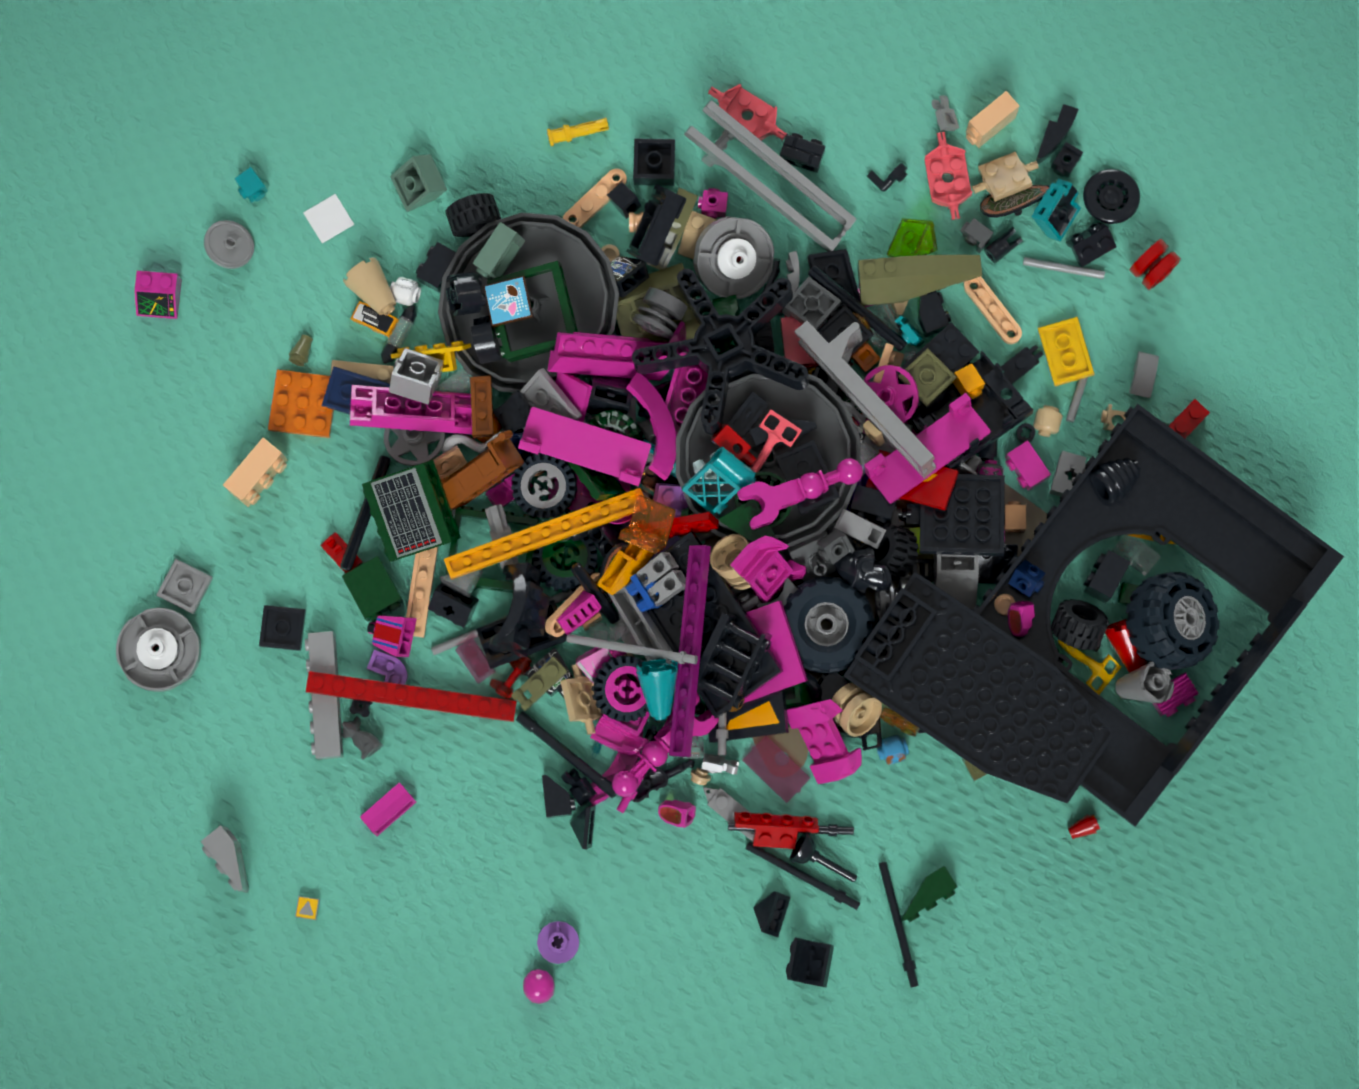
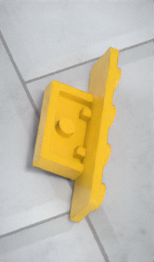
[391,341,471,372]

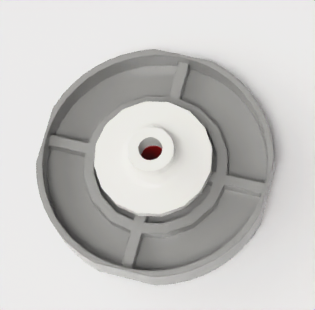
[693,216,774,299]
[116,608,201,692]

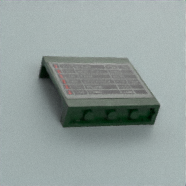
[362,459,461,562]

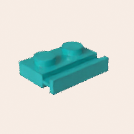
[895,316,925,347]

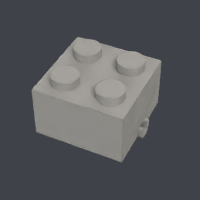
[389,348,444,404]

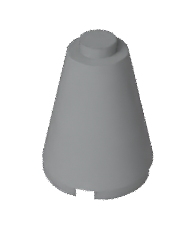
[1116,662,1174,703]

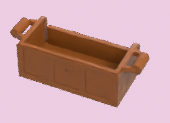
[440,430,524,510]

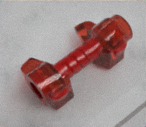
[490,657,532,699]

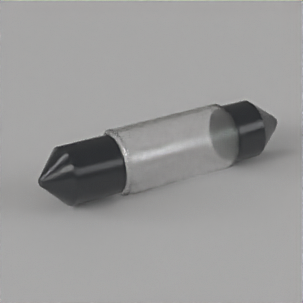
[380,306,417,364]

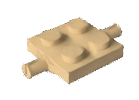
[972,152,1039,202]
[561,664,603,735]

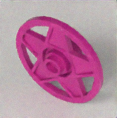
[863,365,919,423]

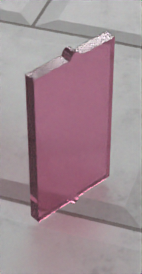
[742,736,811,803]

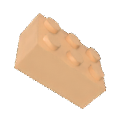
[223,438,288,507]

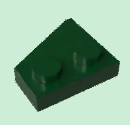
[719,499,775,542]

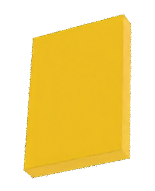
[1038,317,1094,387]

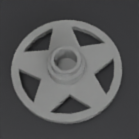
[384,428,445,466]

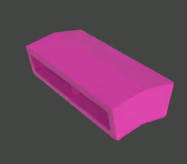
[360,782,416,836]

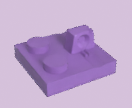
[649,483,688,522]

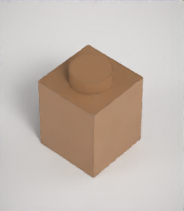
[1004,501,1026,533]

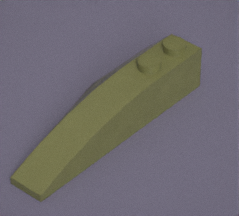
[857,255,982,306]

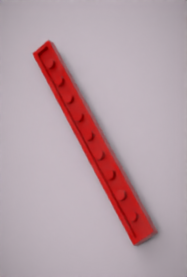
[306,671,517,722]

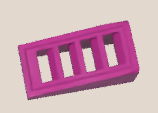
[556,591,602,635]

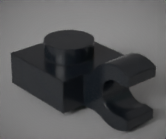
[561,768,597,807]

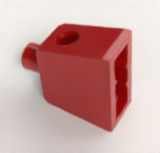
[710,424,757,467]

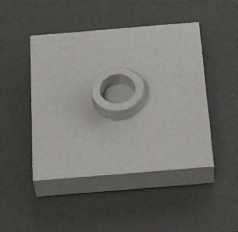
[156,559,213,614]

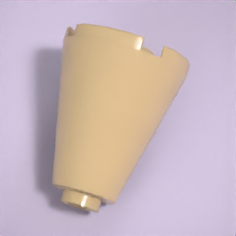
[343,257,396,316]

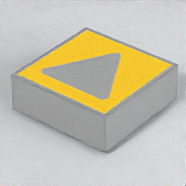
[295,896,320,920]

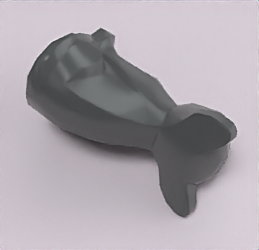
[342,716,383,760]

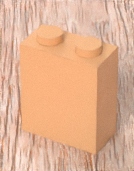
[966,91,1020,148]

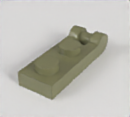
[511,656,569,711]

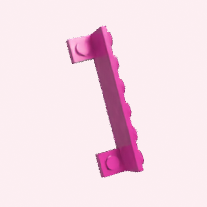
[864,393,991,504]
[518,407,651,486]

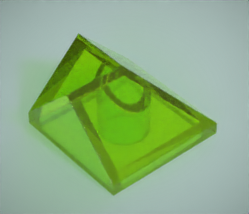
[887,218,938,257]

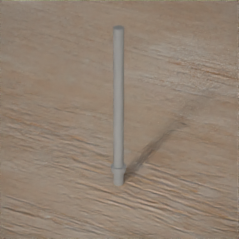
[566,634,698,664]

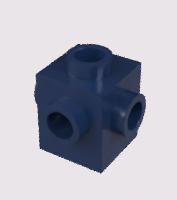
[1008,560,1046,597]

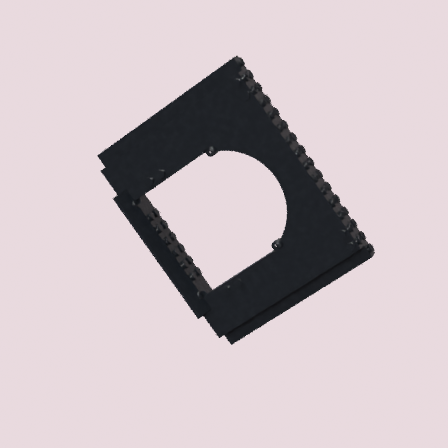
[973,404,1344,827]

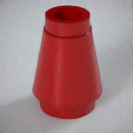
[1068,814,1101,839]

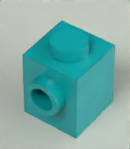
[234,167,268,203]

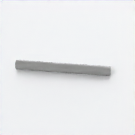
[1023,257,1105,279]

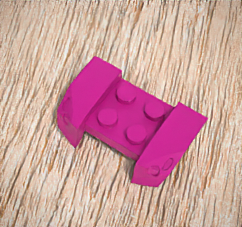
[730,536,806,603]
[590,673,650,755]
[787,699,862,784]

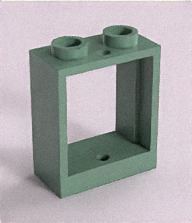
[473,222,525,280]

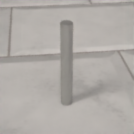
[1066,377,1088,423]

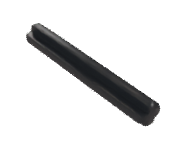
[571,562,620,624]

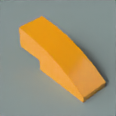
[596,535,657,595]

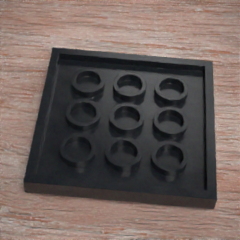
[919,474,1005,556]

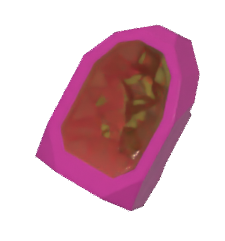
[1008,601,1035,637]
[658,799,696,828]

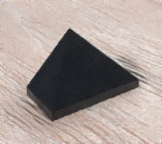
[570,805,596,850]
[753,891,791,937]

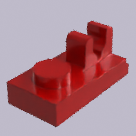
[320,532,363,573]

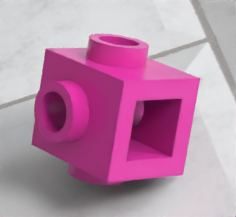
[698,188,728,219]

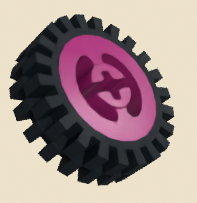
[591,656,649,722]

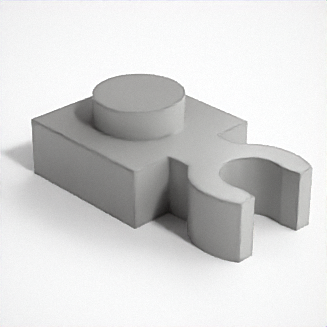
[701,753,739,774]

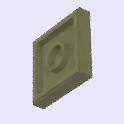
[898,348,957,407]

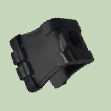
[493,390,531,433]

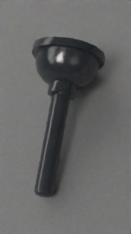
[789,832,857,882]

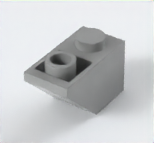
[834,509,886,549]

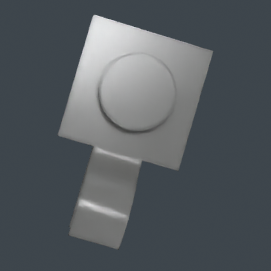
[932,95,959,131]

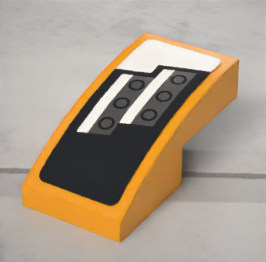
[350,301,398,337]

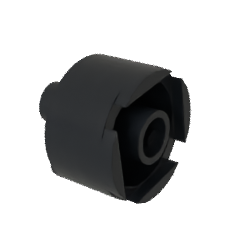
[446,272,486,316]

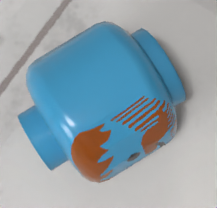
[877,735,909,765]

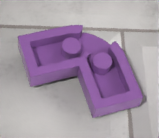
[367,649,408,685]

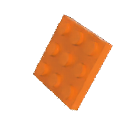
[268,370,334,438]

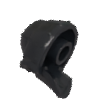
[835,546,892,594]

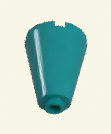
[636,659,678,720]

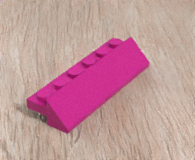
[547,332,669,381]
[349,385,472,434]

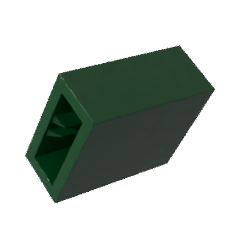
[342,556,404,622]

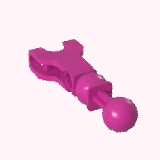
[737,458,863,530]
[612,693,719,797]

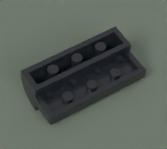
[476,600,567,669]

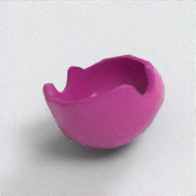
[523,969,555,1004]

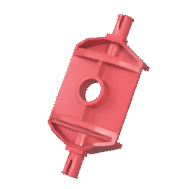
[708,84,787,141]
[924,132,973,220]

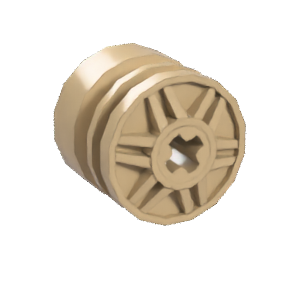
[710,534,751,590]

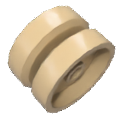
[831,683,882,737]

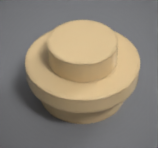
[690,768,711,785]

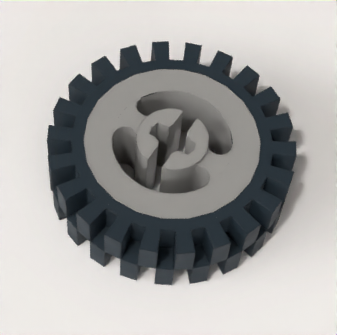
[511,454,577,518]

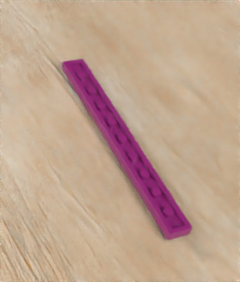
[669,545,711,757]

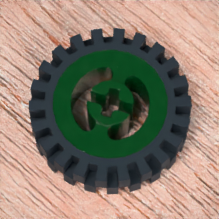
[533,534,597,592]

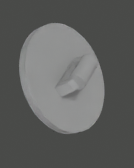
[204,220,254,269]

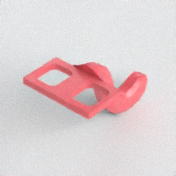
[750,410,802,473]

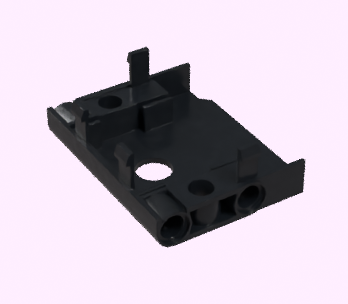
[905,351,1033,469]

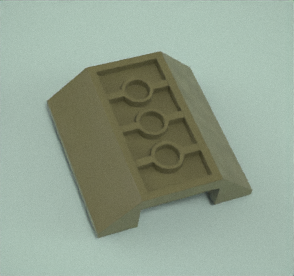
[616,263,700,342]

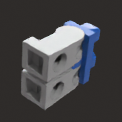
[625,552,686,612]

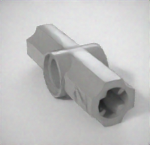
[485,504,519,569]

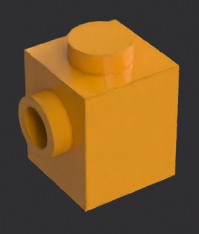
[953,363,985,399]

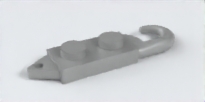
[703,787,754,842]

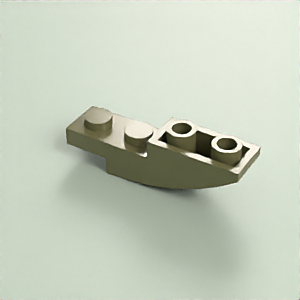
[646,187,698,270]

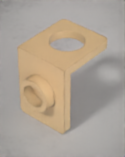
[1101,404,1126,431]

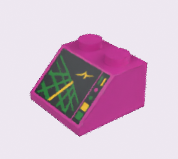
[134,271,182,319]

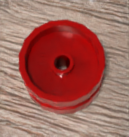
[1129,239,1181,291]

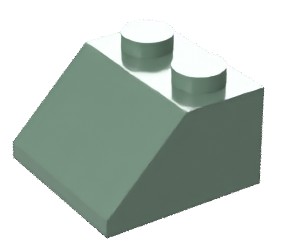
[390,154,447,212]

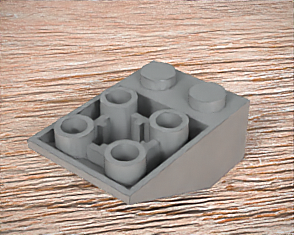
[933,554,979,610]
[201,825,249,893]

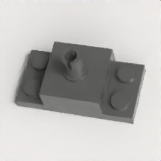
[778,516,856,583]

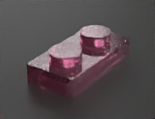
[455,638,496,684]

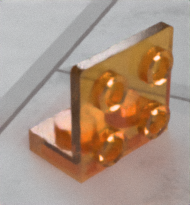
[619,495,676,554]

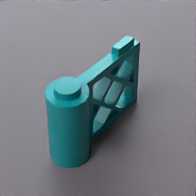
[682,447,756,515]

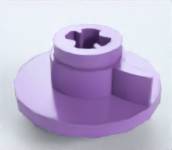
[537,921,580,964]

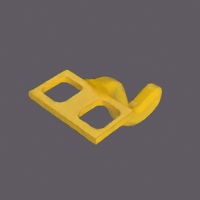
[1058,639,1121,695]

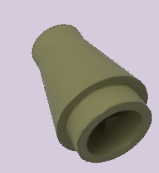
[289,334,313,366]

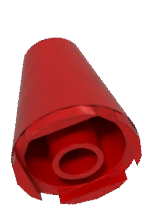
[1105,619,1147,673]

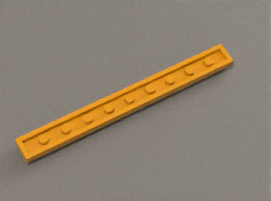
[444,488,648,580]

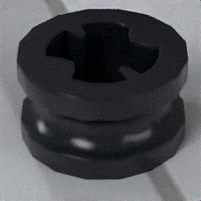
[1016,423,1035,443]

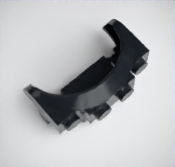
[489,562,550,658]

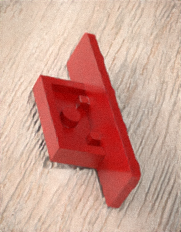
[734,811,819,849]

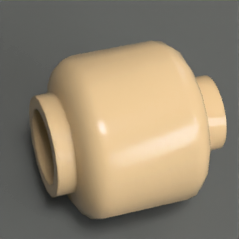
[1033,405,1063,437]

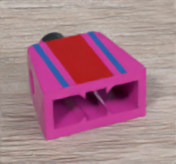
[367,616,417,657]

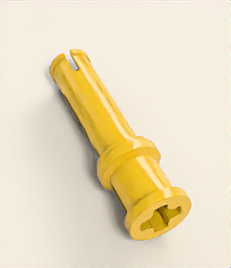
[546,117,609,147]

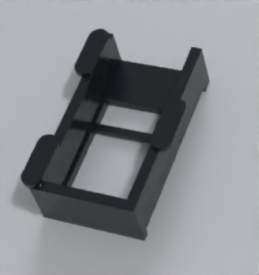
[626,184,686,266]

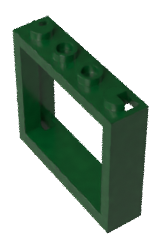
[487,260,578,362]
[445,506,539,593]

